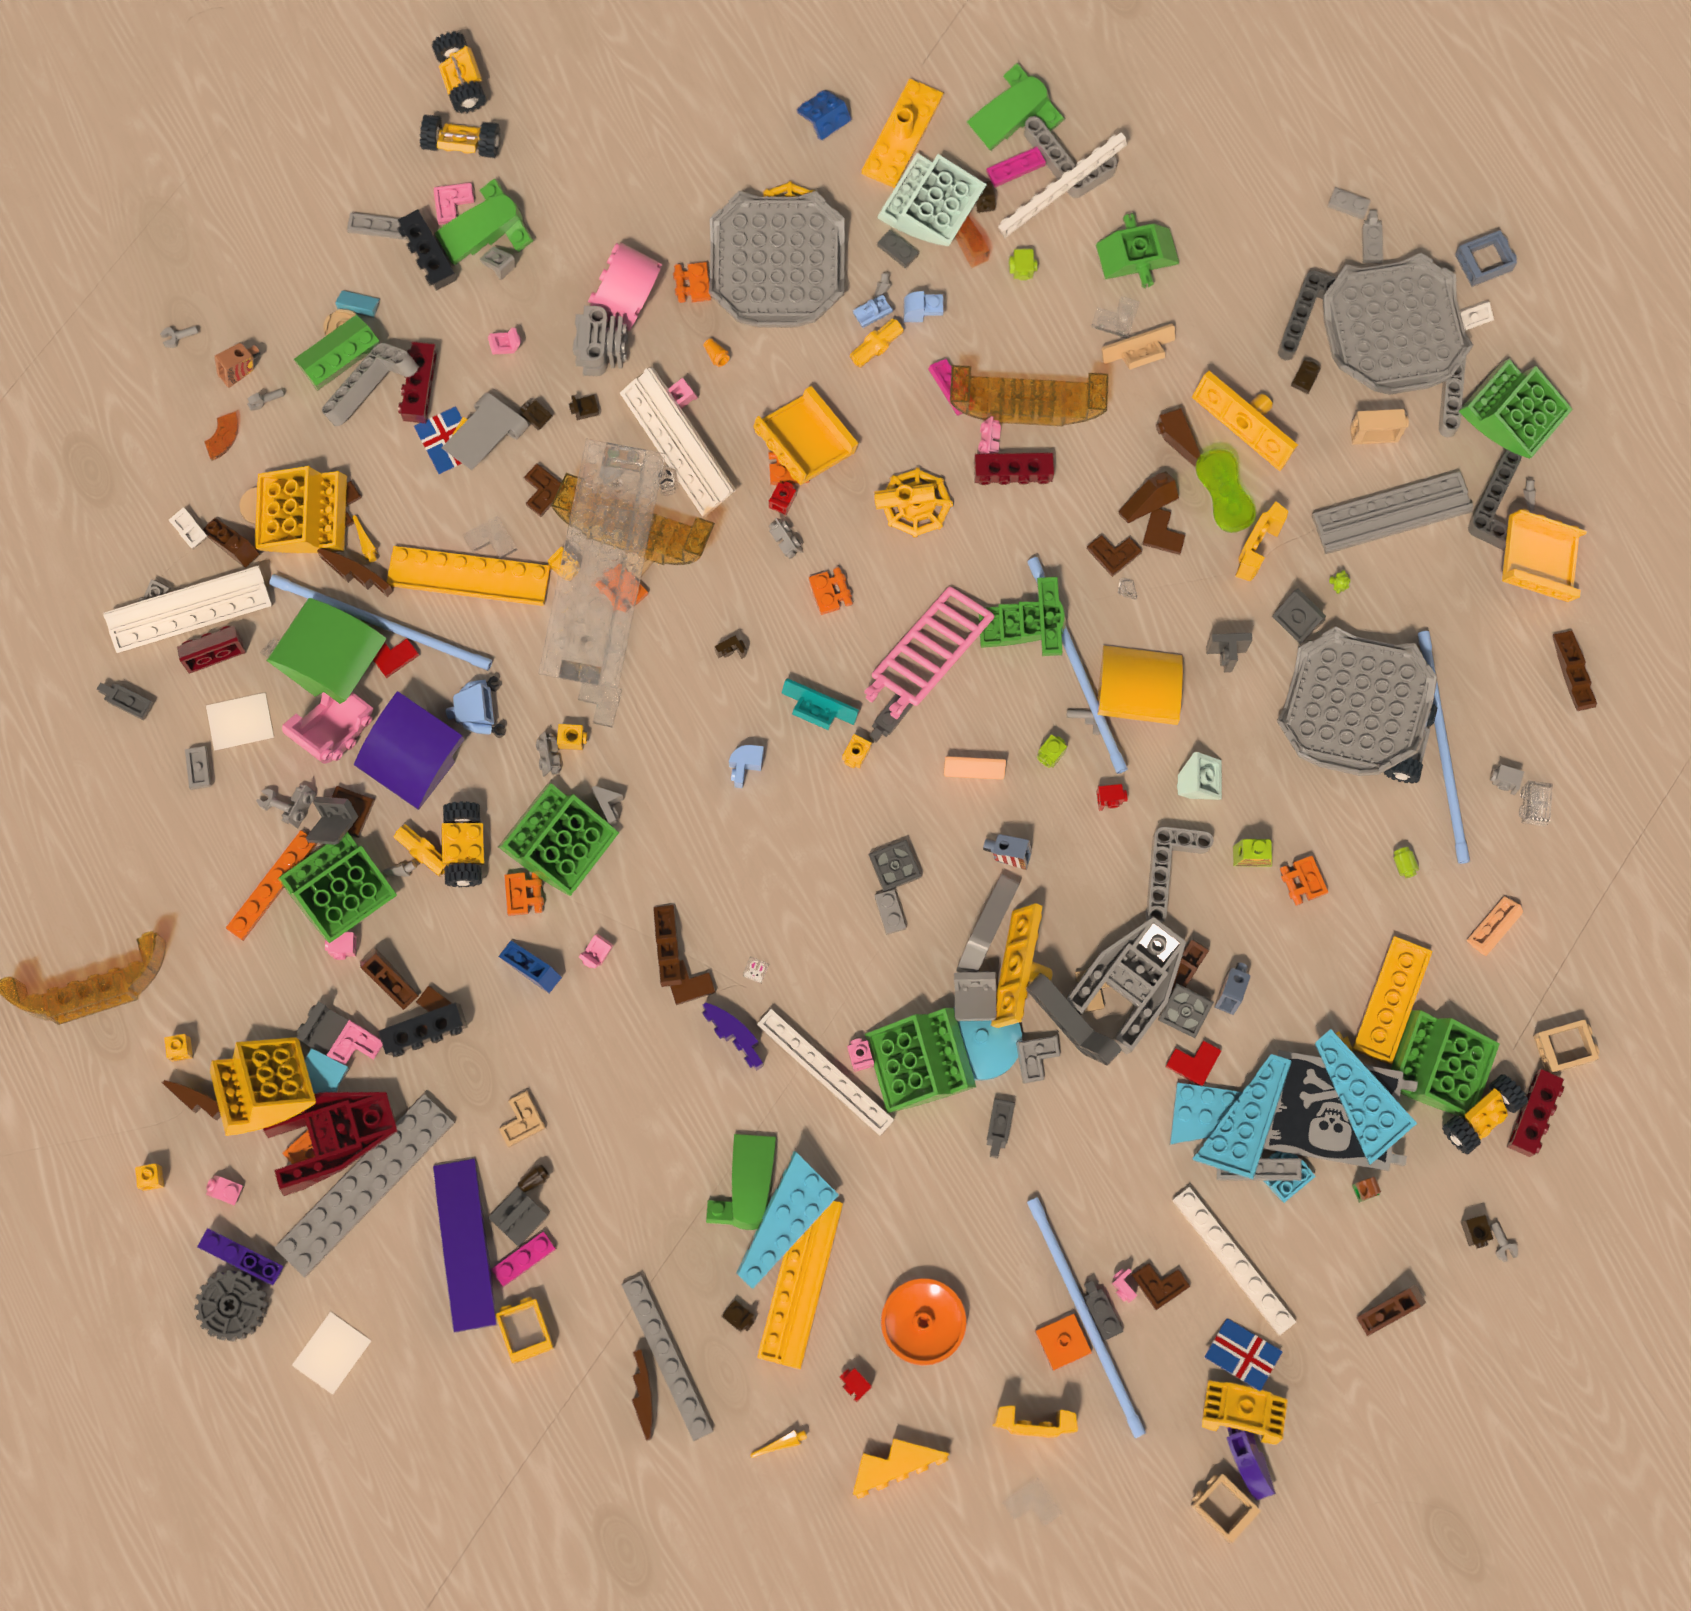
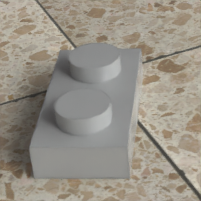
[1328,188,1371,220]
[185,746,211,790]
[874,890,906,935]

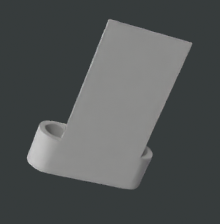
[442,392,529,470]

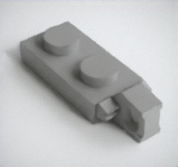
[1362,210,1383,263]

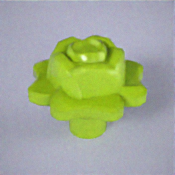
[1329,570,1350,594]

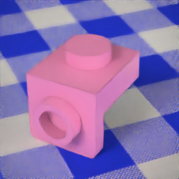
[488,328,521,354]
[579,934,614,968]
[206,1175,243,1206]
[1112,1268,1137,1303]

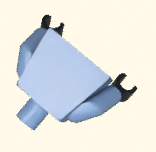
[446,676,505,738]

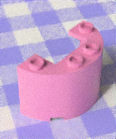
[588,243,662,331]
[282,692,373,764]

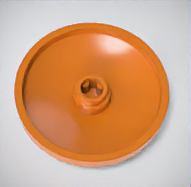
[881,1279,966,1366]

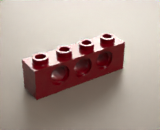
[398,342,437,423]
[974,453,1054,485]
[1507,1069,1565,1157]

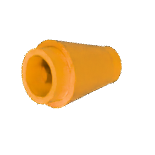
[703,339,730,367]

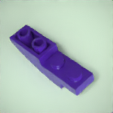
[702,1003,763,1071]
[197,1228,284,1285]
[1226,1427,1276,1501]

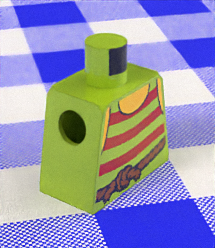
[1233,839,1272,867]

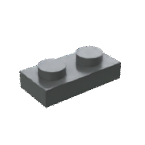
[877,230,919,269]

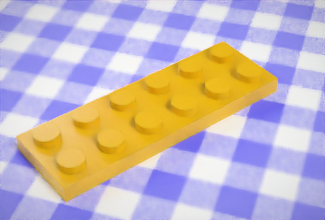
[1352,936,1433,1065]

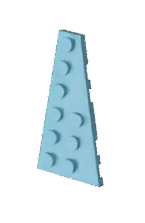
[1315,1029,1417,1166]
[1193,1054,1291,1180]
[1170,1083,1243,1145]
[736,1151,839,1289]

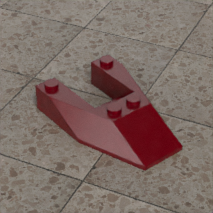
[263,1092,398,1196]

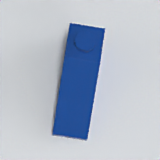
[498,941,562,994]

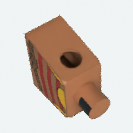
[215,343,261,388]

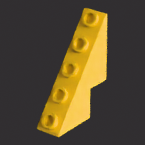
[852,1439,949,1499]

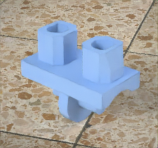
[853,295,893,328]

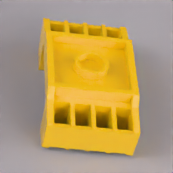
[1235,502,1288,581]
[1202,1380,1288,1445]
[993,1406,1078,1438]

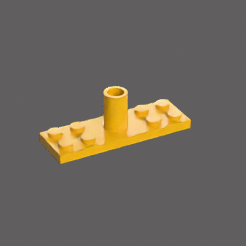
[861,78,944,188]
[1192,371,1298,471]
[991,903,1053,1028]

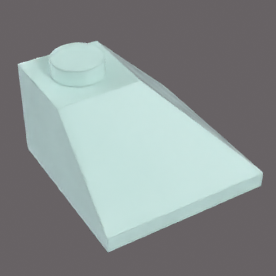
[1177,752,1222,800]

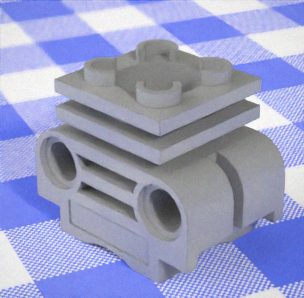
[573,306,628,376]

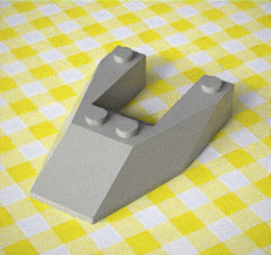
[1066,917,1186,1055]

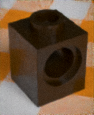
[1461,1215,1494,1249]

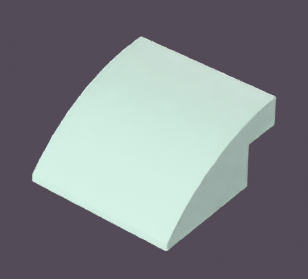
[877,153,987,246]

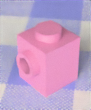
[325,932,357,960]

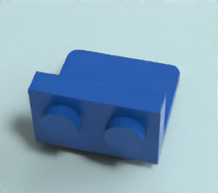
[797,90,851,141]

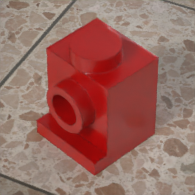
[768,482,796,516]
[1096,784,1128,811]
[839,1368,872,1403]

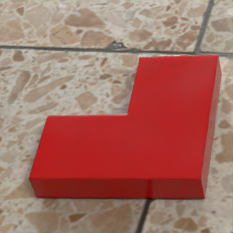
[373,639,419,679]
[1165,1041,1222,1086]

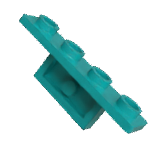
[781,678,859,730]

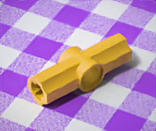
[850,318,904,368]
[874,483,935,510]
[393,824,448,877]

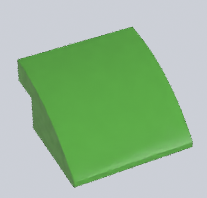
[1459,359,1573,459]
[266,598,387,704]
[498,783,619,896]
[277,832,397,944]
[865,1008,976,1113]
[1391,1010,1500,1118]

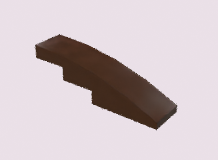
[317,548,393,597]
[1553,631,1597,711]
[653,905,682,987]
[162,1080,221,1121]
[631,1349,653,1441]

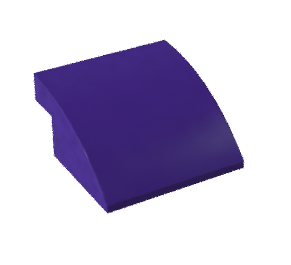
[354,691,464,810]

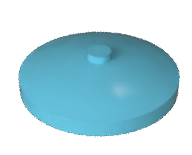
[954,1007,1022,1081]

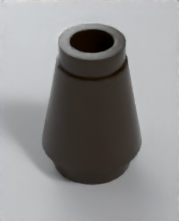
[518,1164,550,1193]

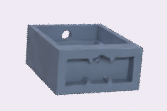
[1455,230,1517,287]

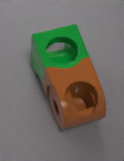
[1352,1176,1381,1203]

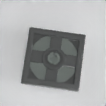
[869,840,922,892]
[1158,983,1214,1038]

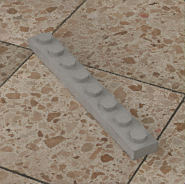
[622,1275,713,1441]

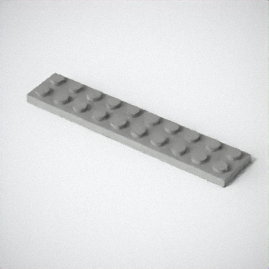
[275,1094,455,1278]

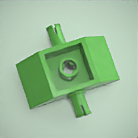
[1096,214,1179,288]

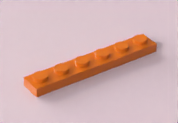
[226,830,318,941]

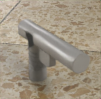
[1067,710,1107,735]

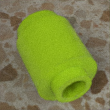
[1393,847,1419,878]

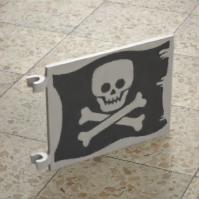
[1264,1050,1418,1171]

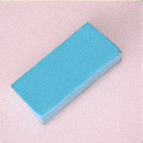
[335,290,380,317]

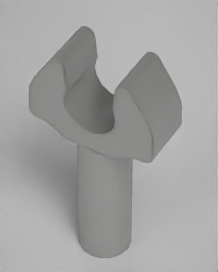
[160,326,198,348]
[247,389,284,410]
[256,789,293,813]
[1490,1222,1518,1262]

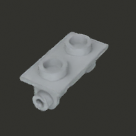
[769,518,803,559]
[536,732,561,777]
[282,784,316,829]

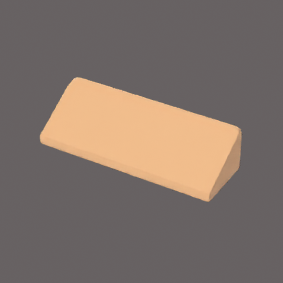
[944,756,1006,779]
[1467,896,1523,956]

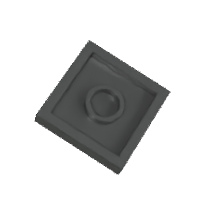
[1272,589,1326,644]
[1206,633,1252,673]
[488,1187,549,1247]

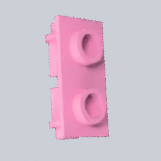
[978,416,1001,454]

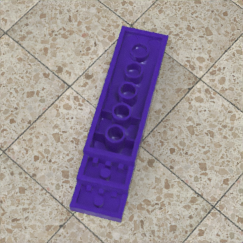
[433,1159,497,1333]

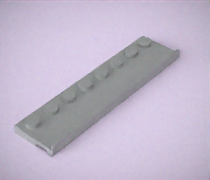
[1312,472,1474,554]

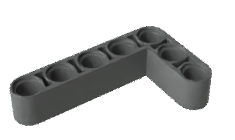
[1278,271,1336,360]
[1468,450,1522,551]
[1026,973,1122,1066]

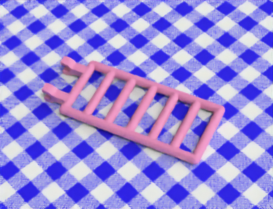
[864,586,994,719]

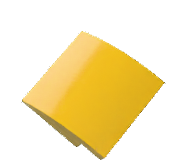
[255,466,347,553]
[1097,645,1183,725]
[210,1037,316,1136]

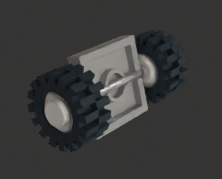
[1383,704,1438,784]

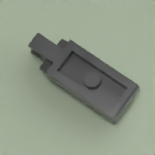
[97,682,154,721]
[870,694,913,743]
[986,1098,1015,1159]
[1084,1281,1123,1341]

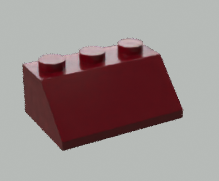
[177,626,246,674]

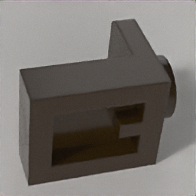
[976,181,996,213]
[1291,360,1321,394]
[569,395,599,420]
[519,400,552,431]
[714,635,747,659]
[721,1300,755,1333]

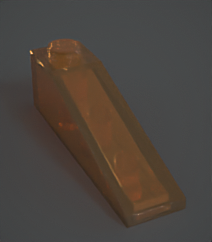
[955,216,990,268]

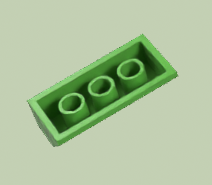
[294,314,380,391]

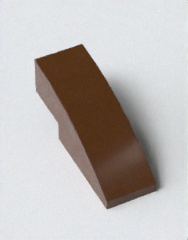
[1171,939,1210,992]

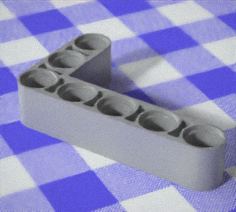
[1024,117,1117,198]
[322,343,418,426]
[1439,357,1466,438]
[1146,827,1214,924]
[956,874,1020,973]

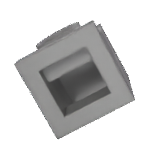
[1490,764,1524,795]

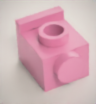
[668,378,698,409]
[847,1038,874,1072]

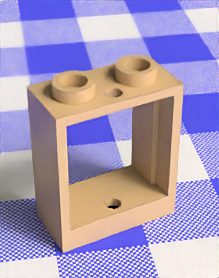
[1350,409,1409,445]
[1533,1019,1599,1074]
[1191,1474,1261,1543]

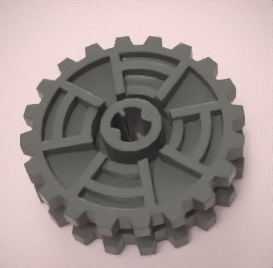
[194,1270,268,1341]

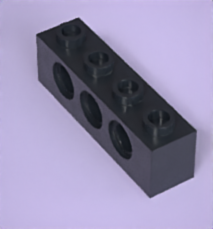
[397,209,456,291]
[378,1002,468,1058]

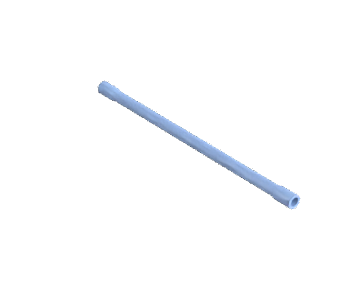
[1027,557,1128,774]
[269,574,493,671]
[1418,631,1470,864]
[1027,1197,1146,1438]

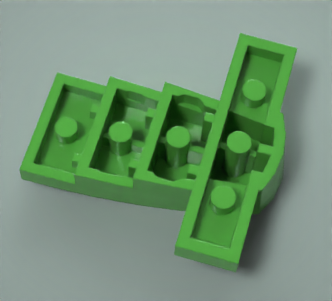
[967,63,1065,151]
[434,179,534,265]
[979,577,1066,656]
[706,1134,776,1230]

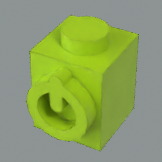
[1009,249,1037,281]
[1037,734,1067,768]

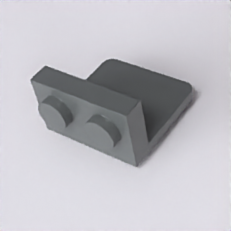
[306,797,358,845]
[296,1002,349,1055]

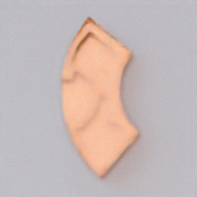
[204,412,239,461]

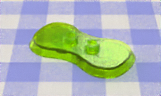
[1196,448,1257,533]

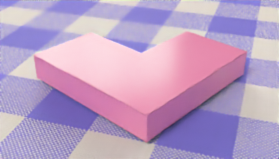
[433,183,474,225]
[326,1020,382,1065]

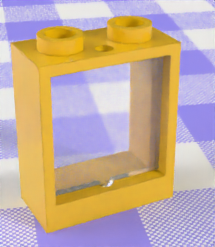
[495,1297,554,1364]

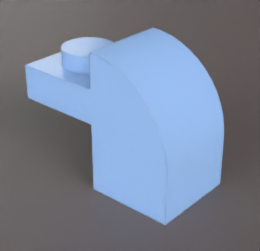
[903,291,943,322]
[729,745,764,788]

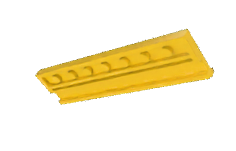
[387,546,550,606]
[757,1201,843,1370]

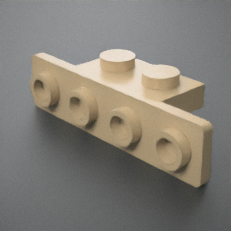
[1101,324,1175,370]

